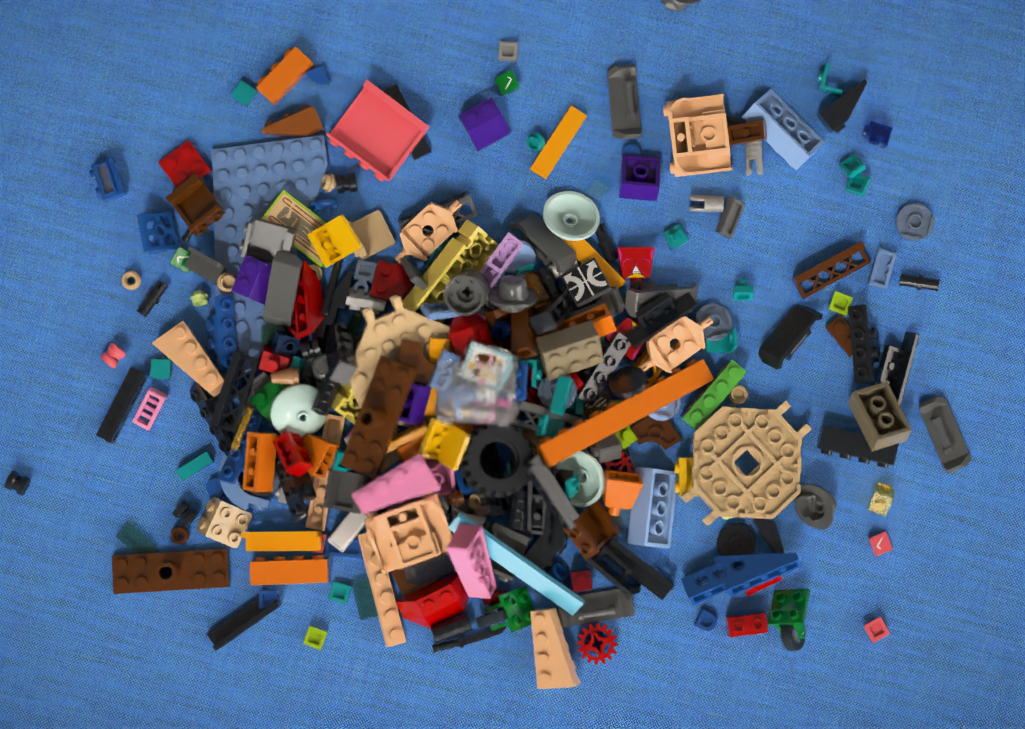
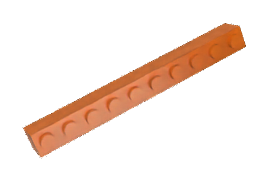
[536,359,714,468]

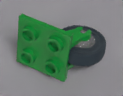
[476,586,534,633]
[767,589,810,651]

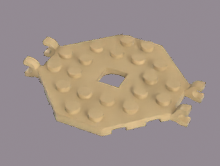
[349,295,459,428]
[681,401,812,526]

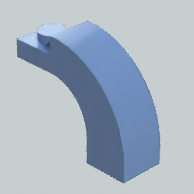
[219,455,272,511]

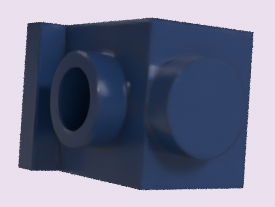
[270,330,302,356]

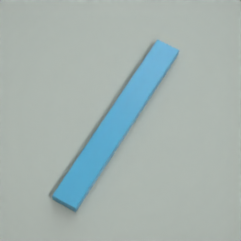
[448,512,585,616]

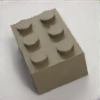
[536,320,604,380]
[848,381,912,451]

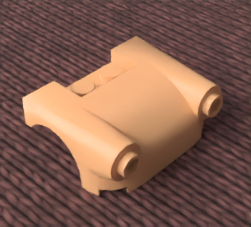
[663,94,732,177]
[364,492,452,575]

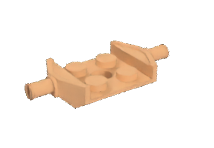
[394,199,462,263]
[639,316,713,373]

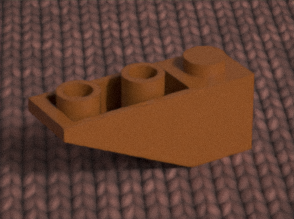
[261,105,324,137]

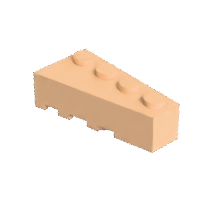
[152,321,225,397]
[530,608,581,689]

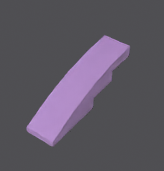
[468,232,524,294]

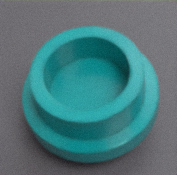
[526,132,545,151]

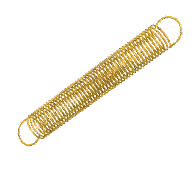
[231,403,254,454]

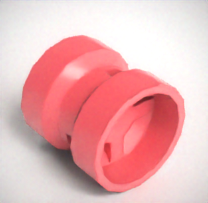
[99,342,126,369]

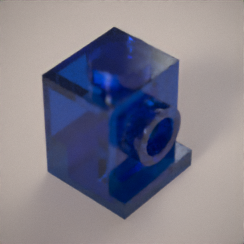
[861,121,893,149]

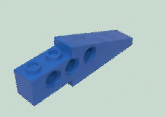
[681,553,802,605]

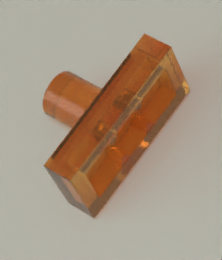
[521,270,550,309]

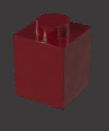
[570,570,593,592]

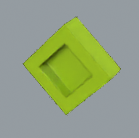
[828,291,853,316]
[615,425,637,450]
[303,625,328,650]

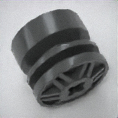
[444,269,491,315]

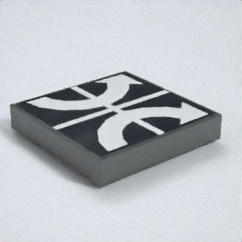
[561,258,612,308]

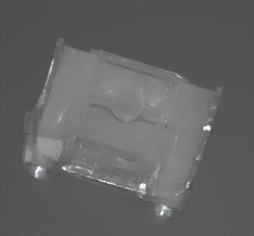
[436,360,519,427]

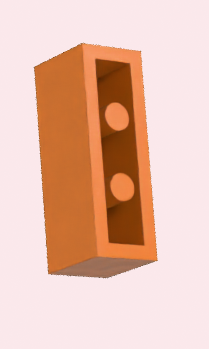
[256,46,314,106]
[242,432,278,492]

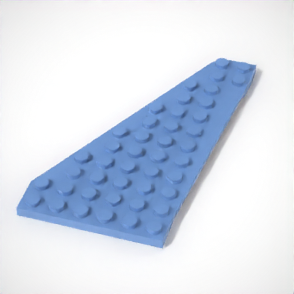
[211,135,328,378]

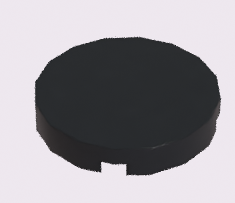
[608,366,647,398]
[717,524,755,556]

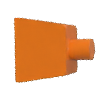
[302,434,340,478]
[602,470,643,516]

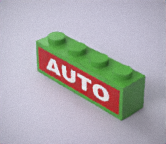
[680,360,747,431]

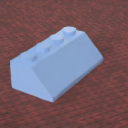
[742,89,825,170]
[627,467,678,549]

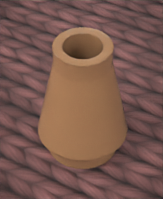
[271,366,300,385]

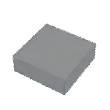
[498,41,518,62]

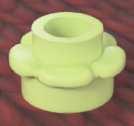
[190,290,209,306]

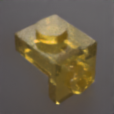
[867,483,895,517]

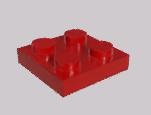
[158,140,212,188]
[370,260,413,302]

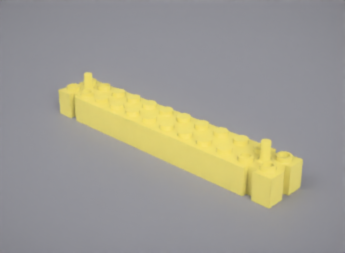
[331,220,499,425]

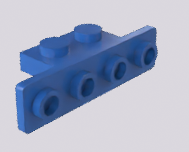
[206,295,237,372]
[218,412,265,484]

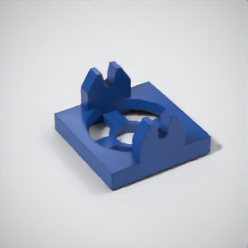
[137,211,179,254]

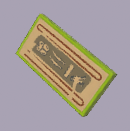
[261,190,326,267]

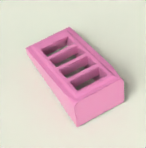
[132,387,168,431]

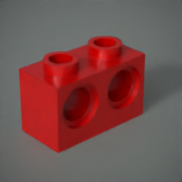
[272,430,314,477]
[725,612,768,637]

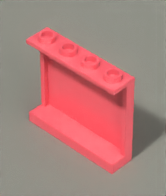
[326,80,430,182]

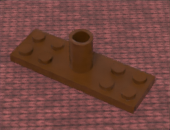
[340,355,418,479]
[112,548,230,594]

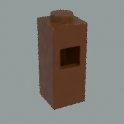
[511,307,538,360]

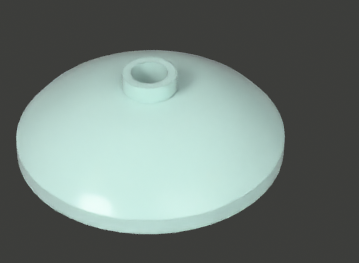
[543,191,600,241]
[270,384,327,438]
[554,450,605,507]

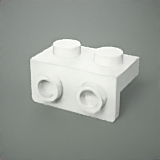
[345,287,387,315]

